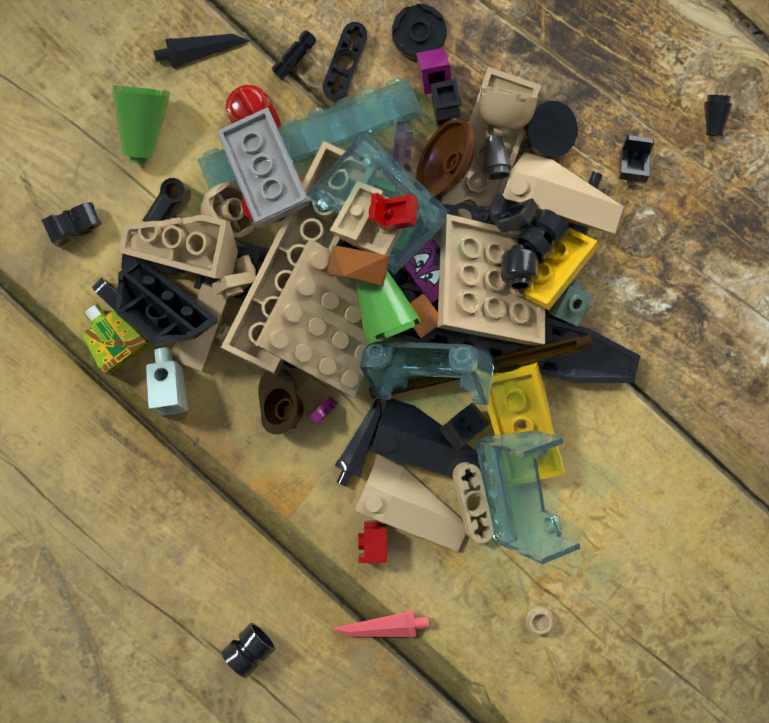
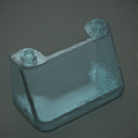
[307,133,448,275]
[359,341,494,405]

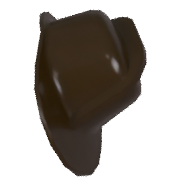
[258,368,304,435]

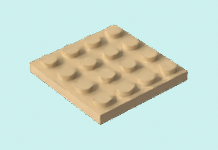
[438,214,545,347]
[255,240,383,397]

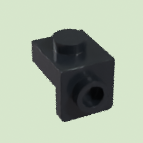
[619,135,654,183]
[487,194,538,233]
[439,403,489,451]

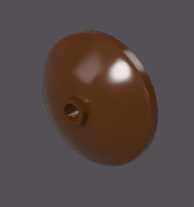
[416,117,476,199]

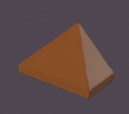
[327,245,390,286]

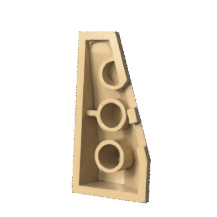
[503,152,624,235]
[119,215,238,279]
[355,456,466,552]

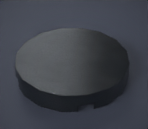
[392,3,447,61]
[524,101,578,158]

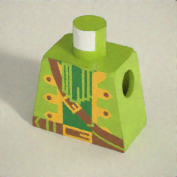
[82,304,151,375]

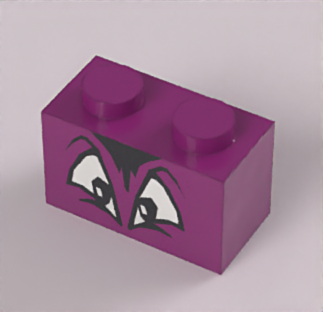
[397,237,440,304]

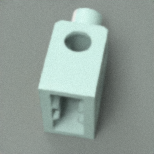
[146,348,189,416]

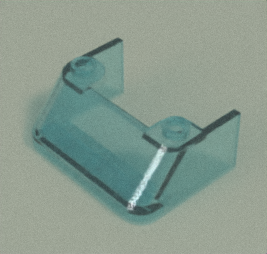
[477,430,580,564]

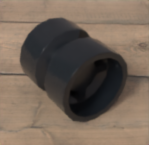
[515,209,570,264]
[221,623,276,678]

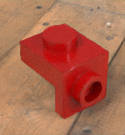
[368,193,418,231]

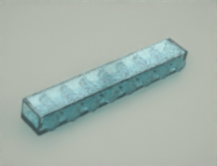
[198,77,421,190]

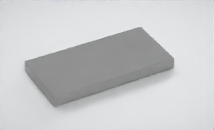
[216,107,311,229]

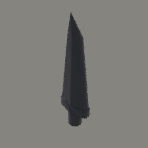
[154,33,251,67]
[335,397,381,487]

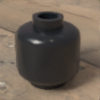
[501,244,539,290]

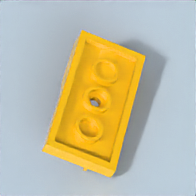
[480,362,565,486]

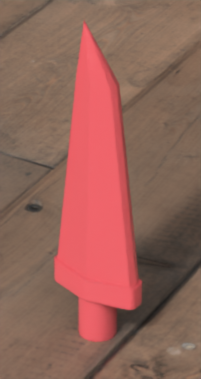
[331,610,430,638]

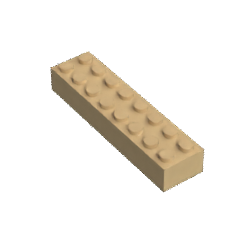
[221,141,375,376]

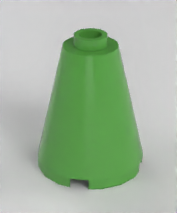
[112,85,170,163]
[356,270,421,344]

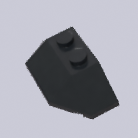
[116,258,218,346]

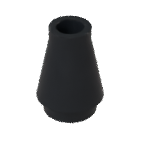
[704,95,733,136]

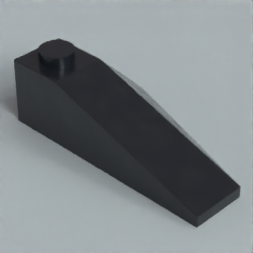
[370,397,486,482]

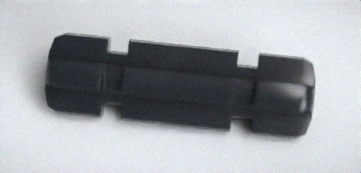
[272,30,316,80]

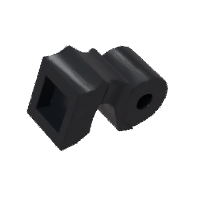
[430,79,462,127]
[42,202,102,247]

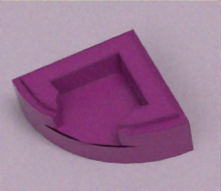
[310,396,338,424]

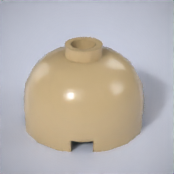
[479,87,538,134]
[200,181,256,239]

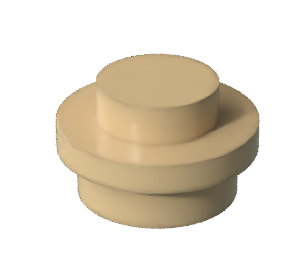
[525,606,554,635]

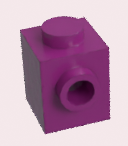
[416,48,451,95]

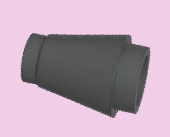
[483,135,512,180]

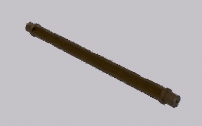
[369,335,593,399]

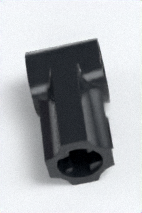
[142,178,191,222]

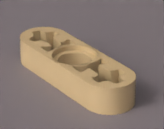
[453,462,494,543]

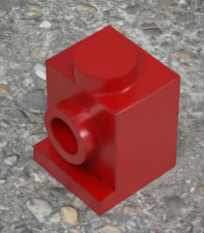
[358,520,387,563]

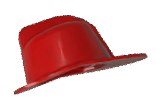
[226,85,281,133]

